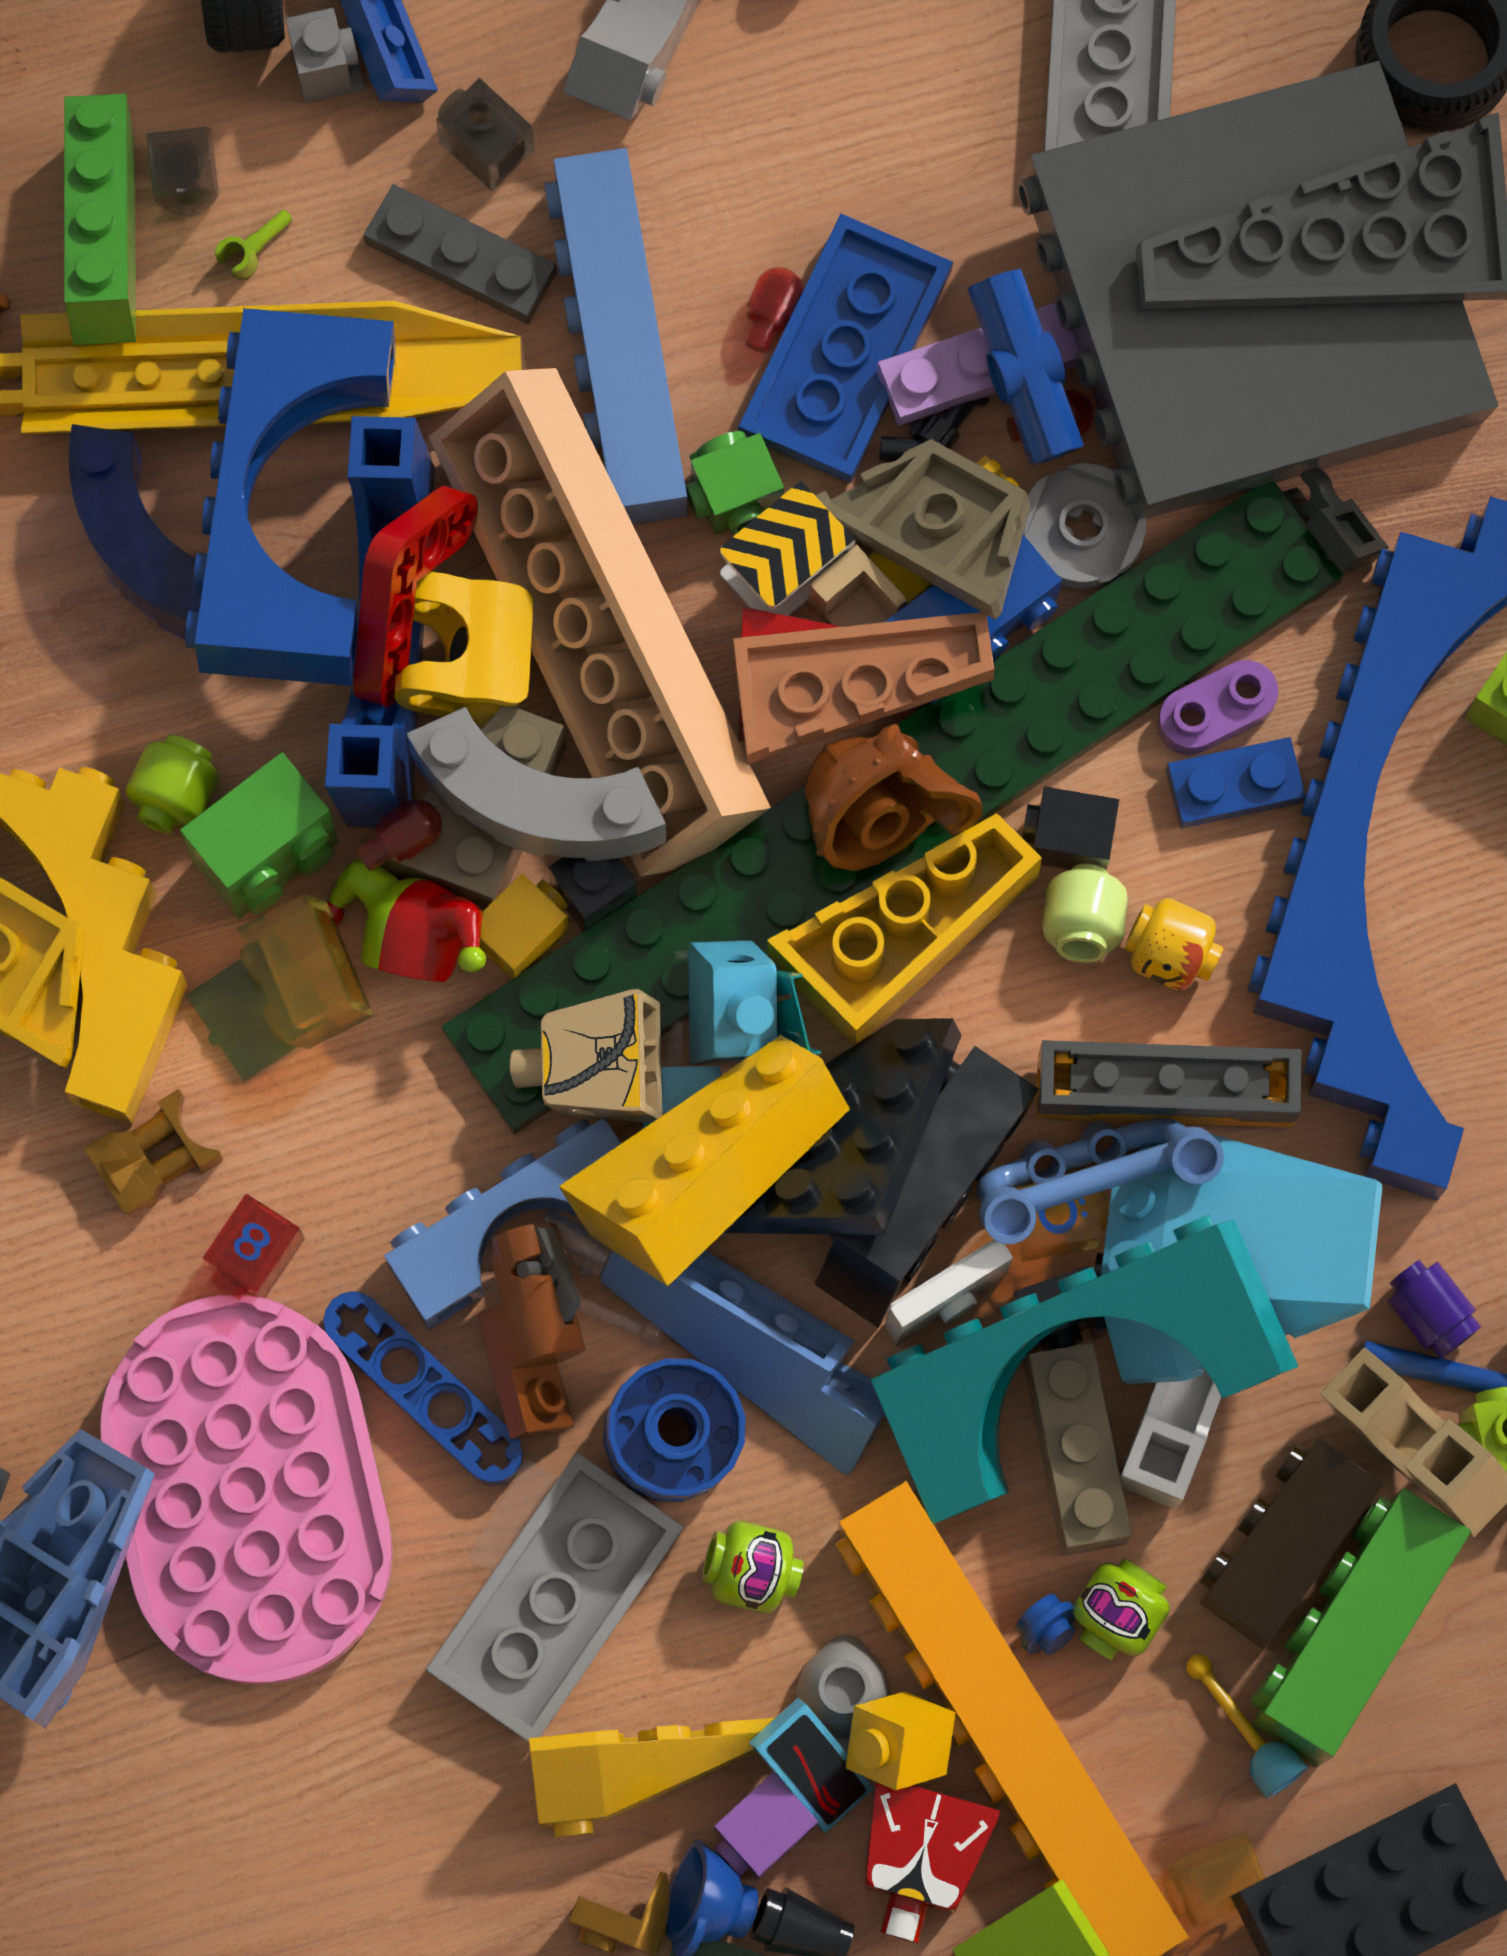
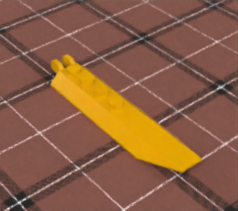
[0,301,522,435]

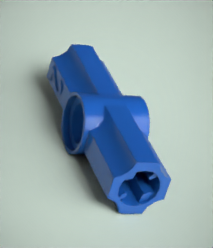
[968,268,1084,466]

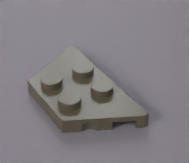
[816,439,1031,620]

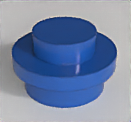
[1015,1594,1076,1655]

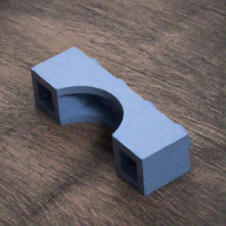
[384,1118,621,1331]

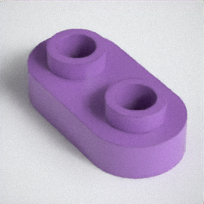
[1158,660,1278,755]

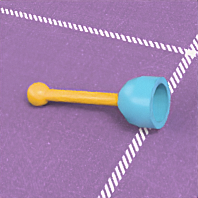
[1186,1654,1308,1800]

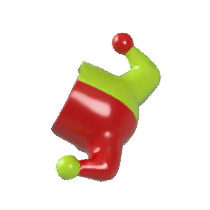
[317,858,486,982]

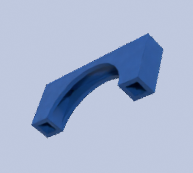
[185,308,396,686]
[325,416,435,828]

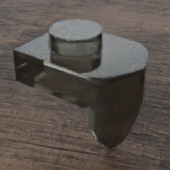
[146,126,219,218]

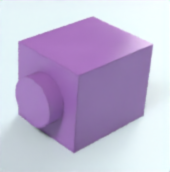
[713,1772,818,1880]

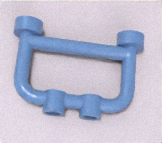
[977,1118,1224,1244]

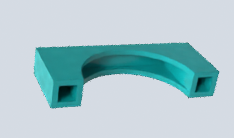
[871,1215,1299,1524]

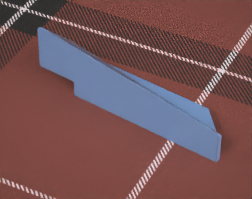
[601,1250,886,1474]

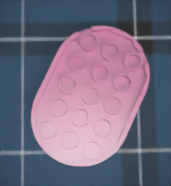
[101,1294,393,1685]

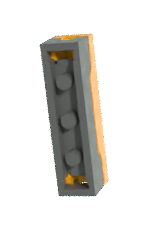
[1036,1040,1301,1128]

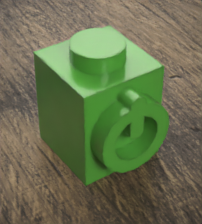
[685,431,784,535]

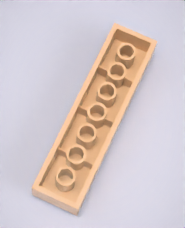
[428,368,771,877]

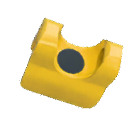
[395,572,533,730]

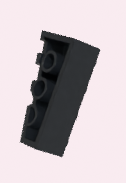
[815,1046,1039,1328]

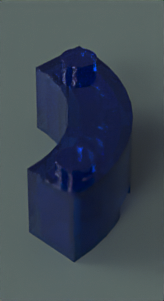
[69,424,202,640]

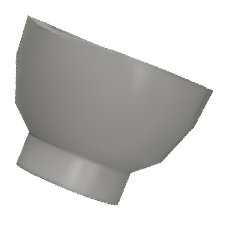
[796,1634,890,1753]

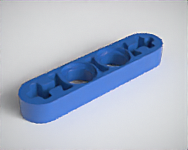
[323,1291,524,1486]

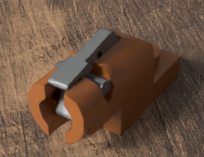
[477,1222,586,1440]

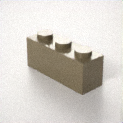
[1024,1342,1132,1556]

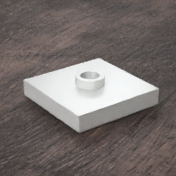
[884,1239,1013,1346]

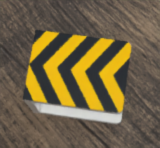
[720,481,855,616]

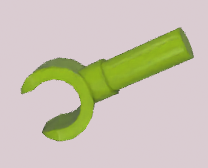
[215,209,293,279]

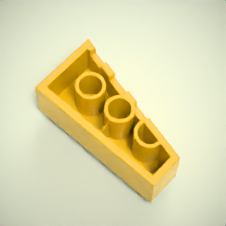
[767,813,1042,1046]

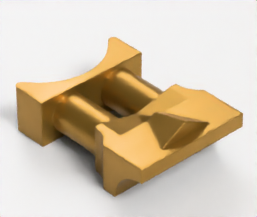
[83,1089,223,1216]

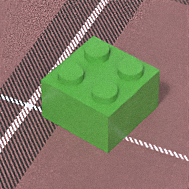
[180,752,339,919]

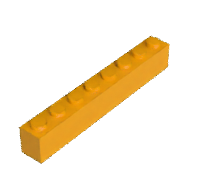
[834,1481,1189,1956]

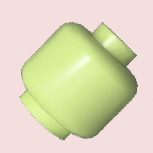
[1042,864,1128,963]

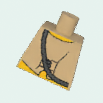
[510,989,663,1123]

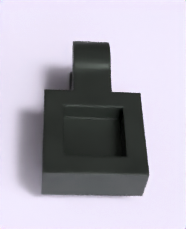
[1283,467,1389,573]

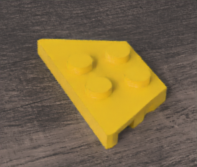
[0,877,84,1068]

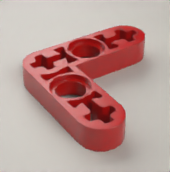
[353,485,478,708]

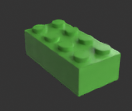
[1249,1488,1472,1767]

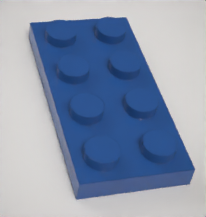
[738,213,953,484]

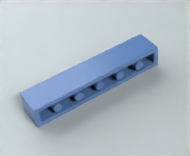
[544,148,687,525]

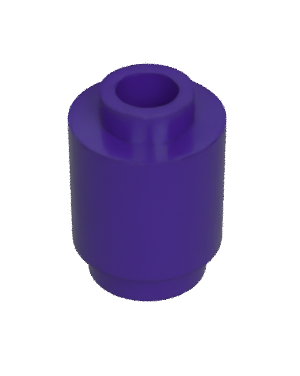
[1387,1260,1482,1359]

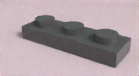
[364,184,557,324]

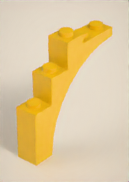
[0,767,188,1126]

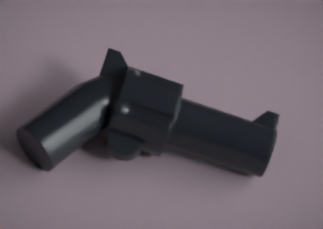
[879,397,990,462]

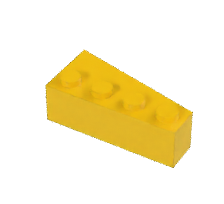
[559,1035,850,1286]

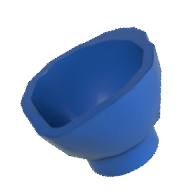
[666,1839,758,1956]

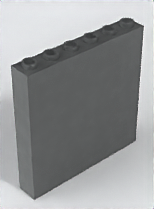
[1017,61,1499,522]

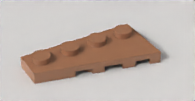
[733,612,994,765]

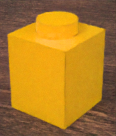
[480,873,569,980]
[846,1691,956,1790]

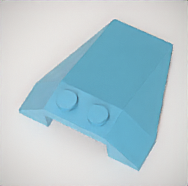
[1101,1134,1383,1384]

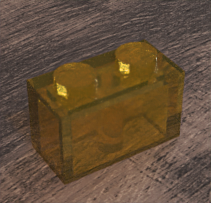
[238,894,374,1049]

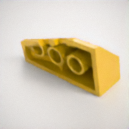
[529,1717,776,1838]

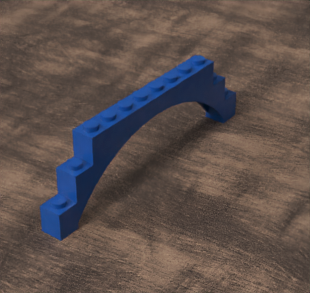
[1247,496,1507,1200]

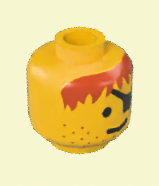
[1123,898,1223,992]

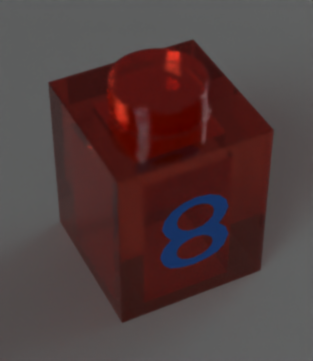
[203,1194,305,1300]

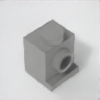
[286,8,364,103]

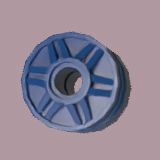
[603,1358,746,1502]

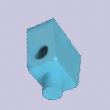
[688,940,777,1064]

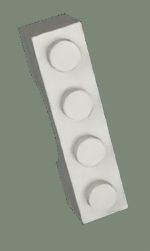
[1120,1367,1221,1510]

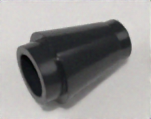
[751,1887,854,1956]

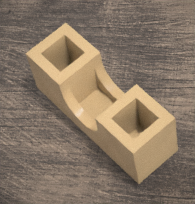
[1319,1347,1507,1537]

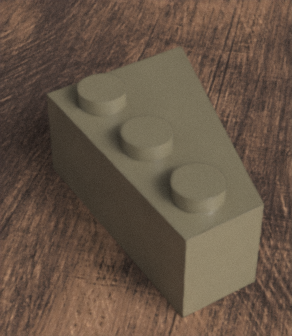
[373,706,566,912]

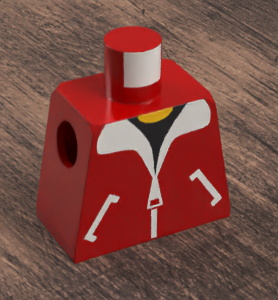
[864,1782,1000,1944]

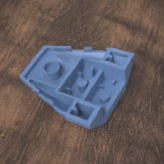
[0,1429,155,1729]

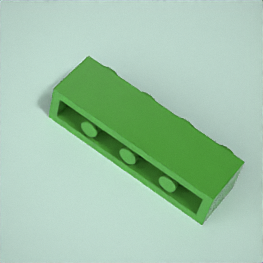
[64,94,136,345]

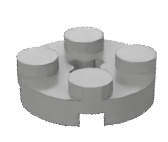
[1023,463,1146,590]

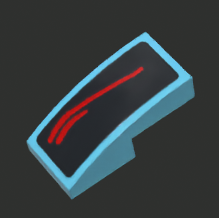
[749,1698,874,1833]

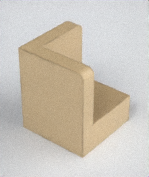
[808,545,907,627]

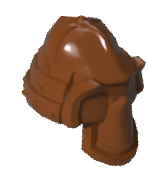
[805,724,983,871]

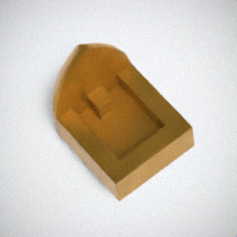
[569,1871,670,1956]

